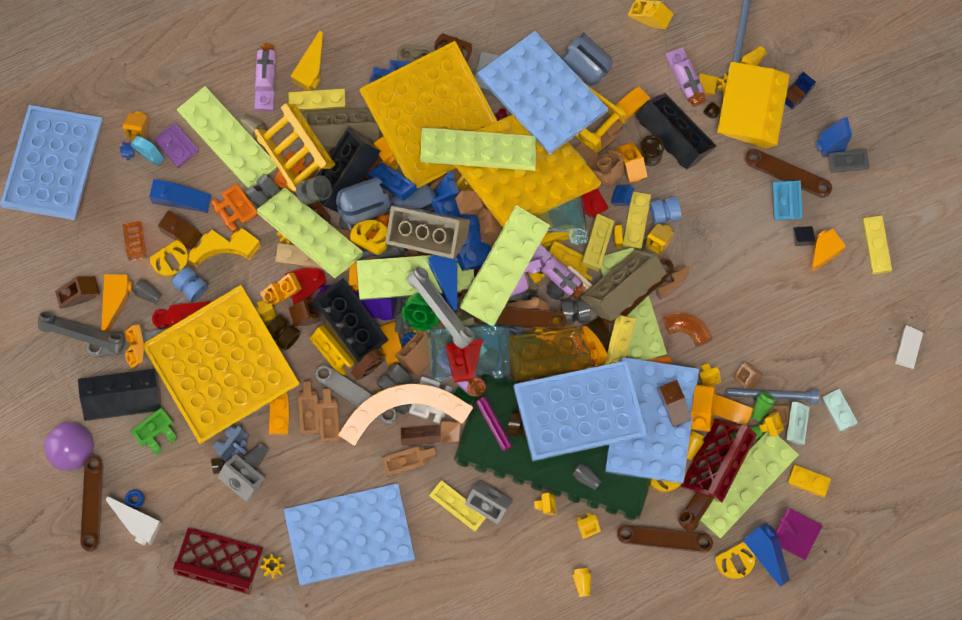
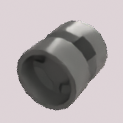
[244,174,280,208]
[296,176,332,205]
[561,298,590,325]
[376,363,413,390]

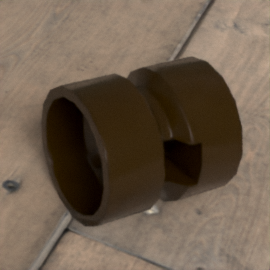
[639,135,664,167]
[267,315,301,351]
[506,410,527,440]

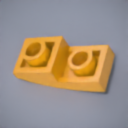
[615,86,651,125]
[260,273,302,307]
[379,322,403,366]
[125,324,144,369]
[577,326,608,367]
[714,394,754,426]

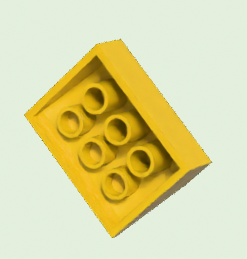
[717,62,790,150]

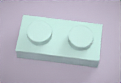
[821,389,858,432]
[786,402,810,445]

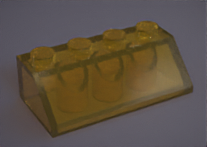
[506,326,592,381]

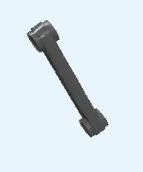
[38,311,124,354]

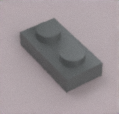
[828,149,869,173]

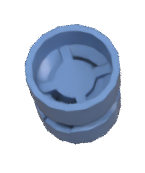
[649,196,682,226]
[172,266,208,302]

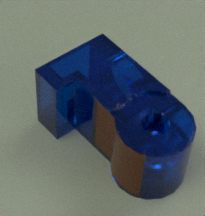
[785,72,816,110]

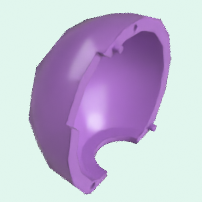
[44,422,94,471]

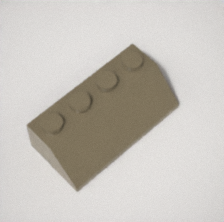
[304,107,380,148]
[385,205,470,259]
[580,250,666,321]

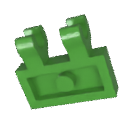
[130,408,178,455]

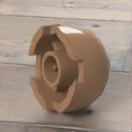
[586,150,625,186]

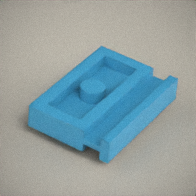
[773,180,803,220]

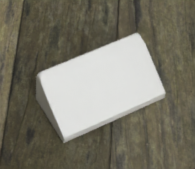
[895,325,923,369]

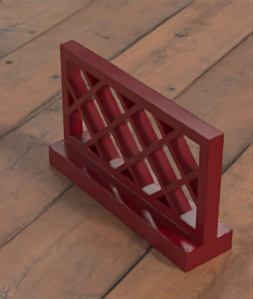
[681,419,757,503]
[173,527,263,595]

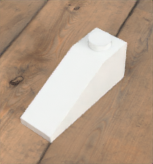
[106,496,162,546]

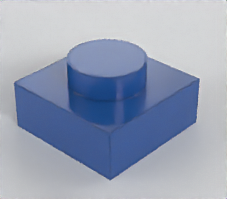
[611,185,634,206]

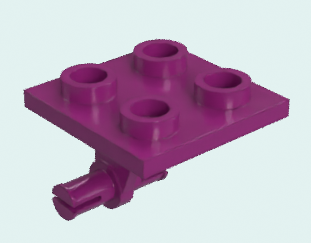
[775,508,823,560]

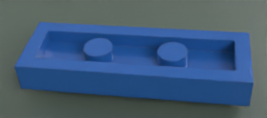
[368,163,418,201]

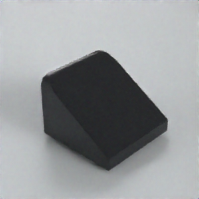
[793,226,815,246]

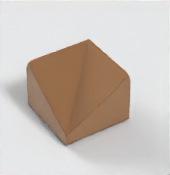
[455,190,483,215]
[733,362,763,390]
[440,421,461,444]

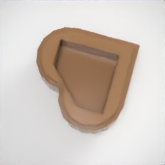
[767,405,790,428]

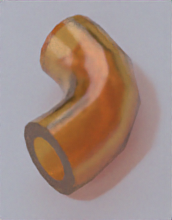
[663,313,713,346]

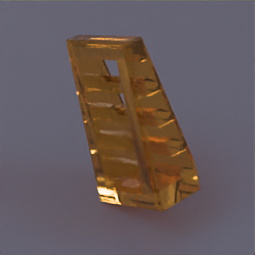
[122,221,147,261]

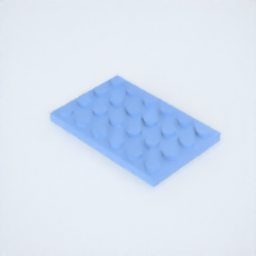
[477,31,608,155]
[0,105,103,220]
[605,357,699,484]
[513,360,647,461]
[284,483,415,586]

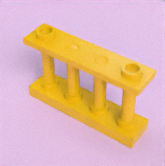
[575,74,626,153]
[254,103,335,192]

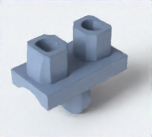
[213,426,249,462]

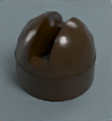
[703,102,720,119]
[211,458,225,474]

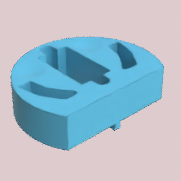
[130,136,164,166]

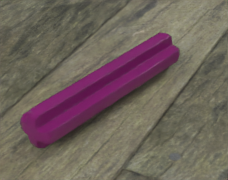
[477,397,512,451]

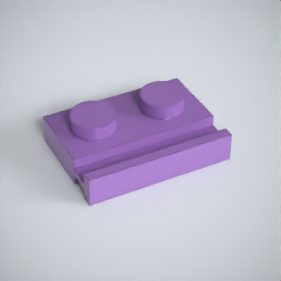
[154,122,199,168]

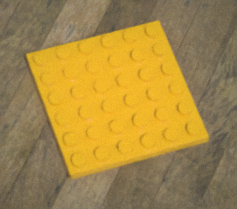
[359,41,497,189]
[455,115,601,228]
[143,285,300,444]

